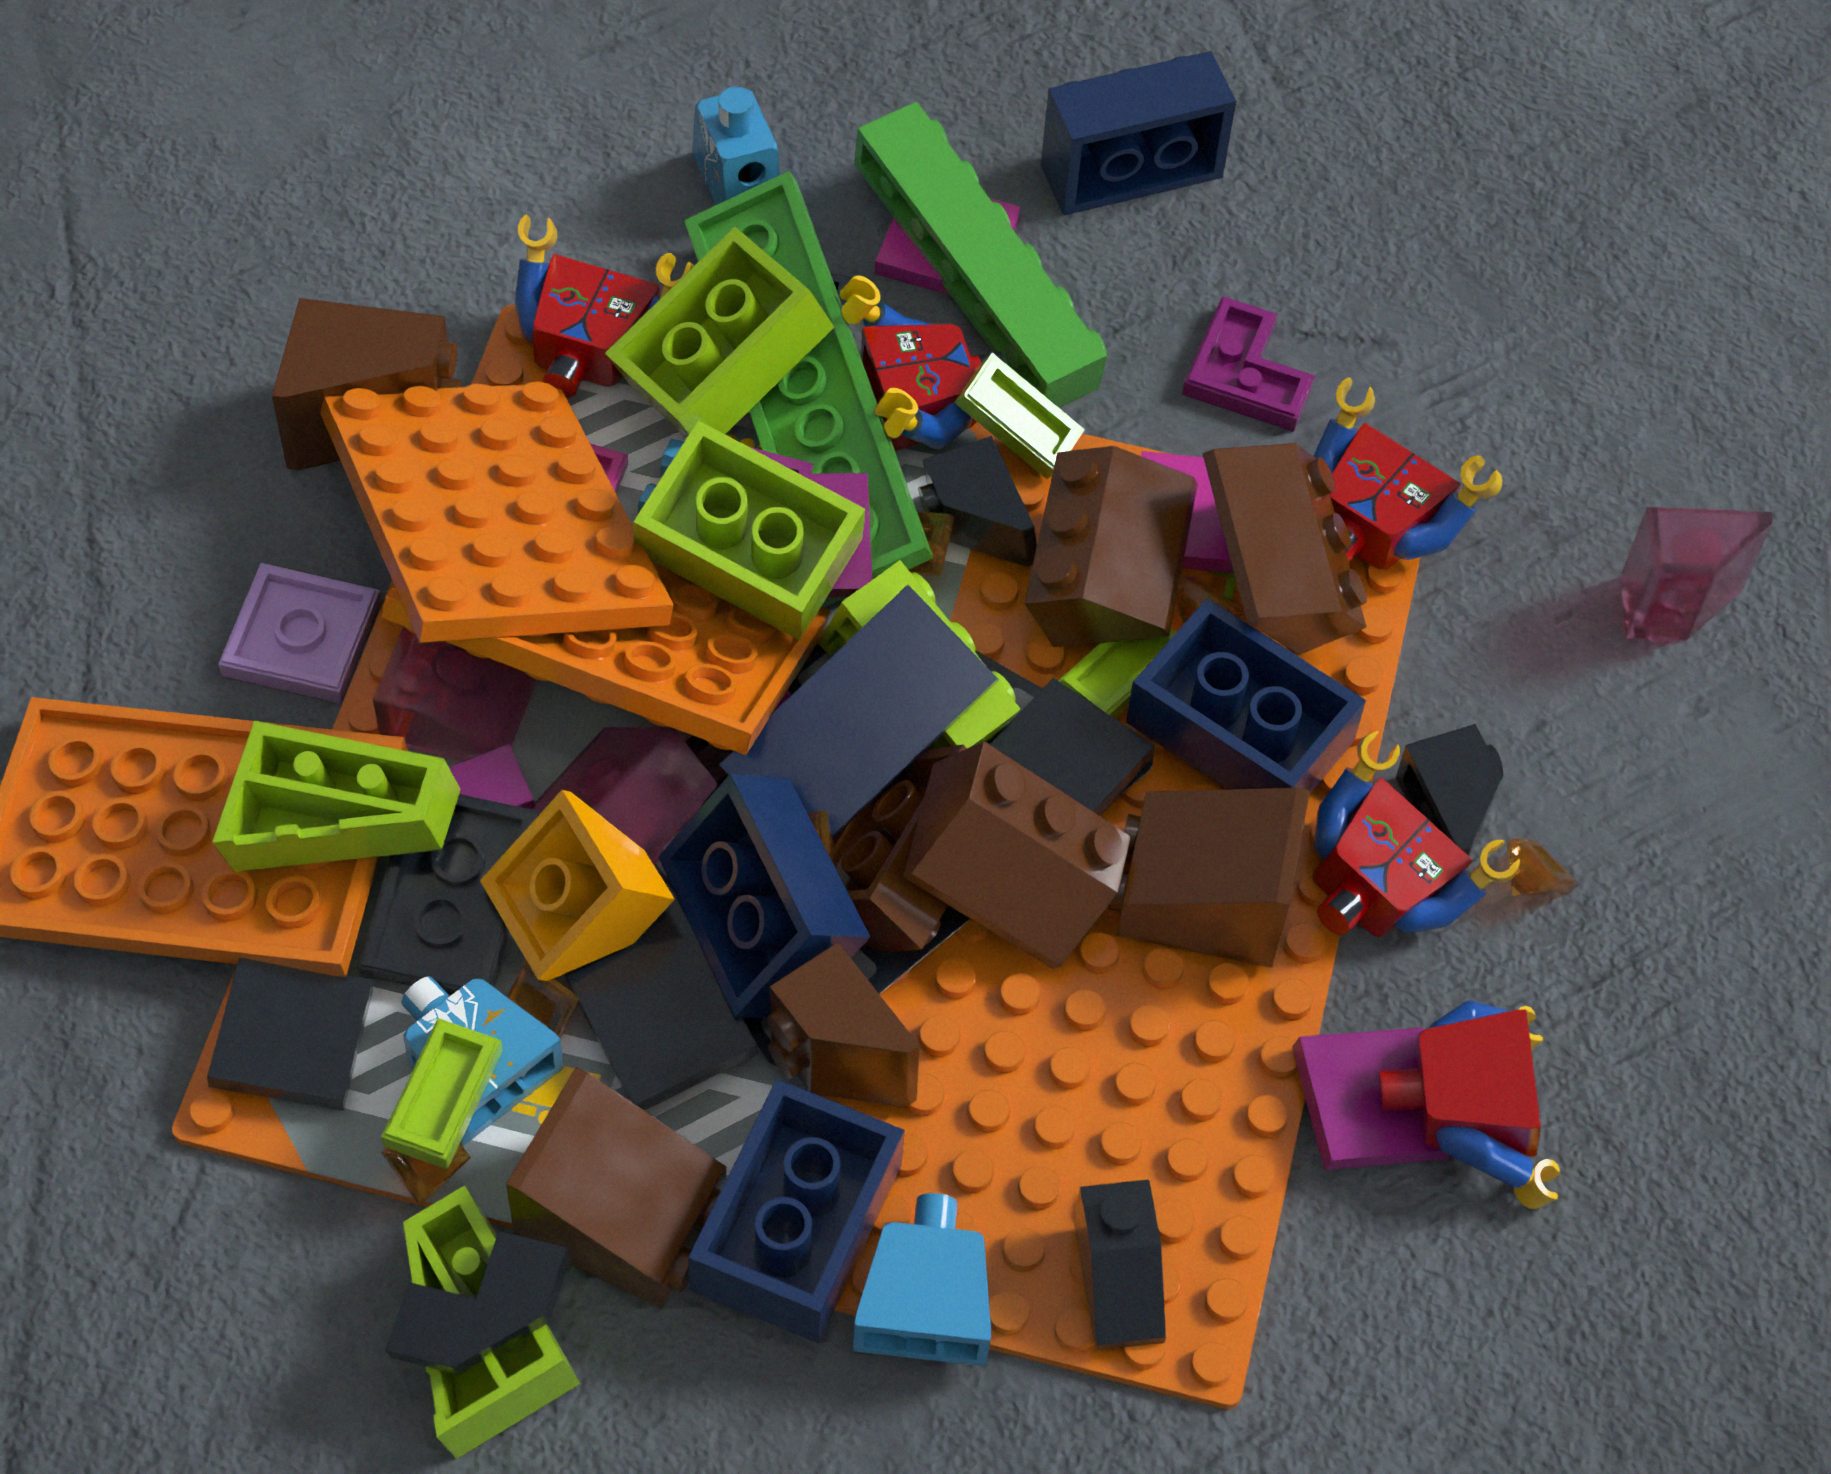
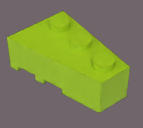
[403,1185,581,1459]

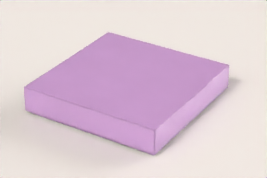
[218,563,382,704]

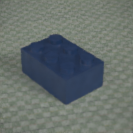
[1041,51,1236,216]
[1126,598,1366,794]
[658,774,870,1018]
[688,1079,905,1344]

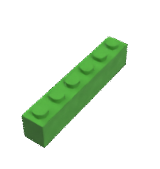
[854,101,1107,408]

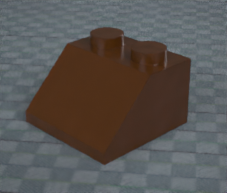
[767,942,920,1107]

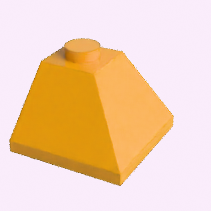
[480,790,675,981]

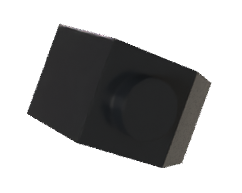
[918,436,1037,567]
[1396,724,1503,857]
[1074,1179,1166,1350]

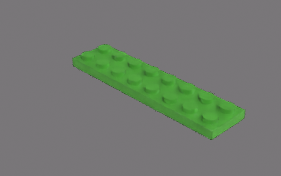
[684,171,934,608]

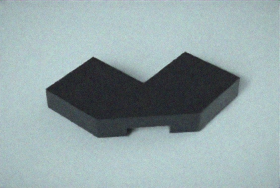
[385,1231,571,1375]

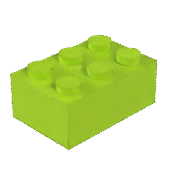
[605,227,834,438]
[633,420,865,640]

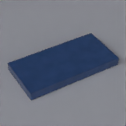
[719,585,999,847]

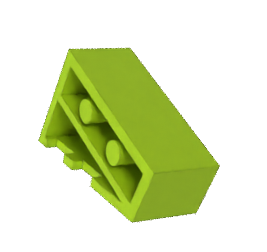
[818,560,1021,750]
[212,721,461,872]

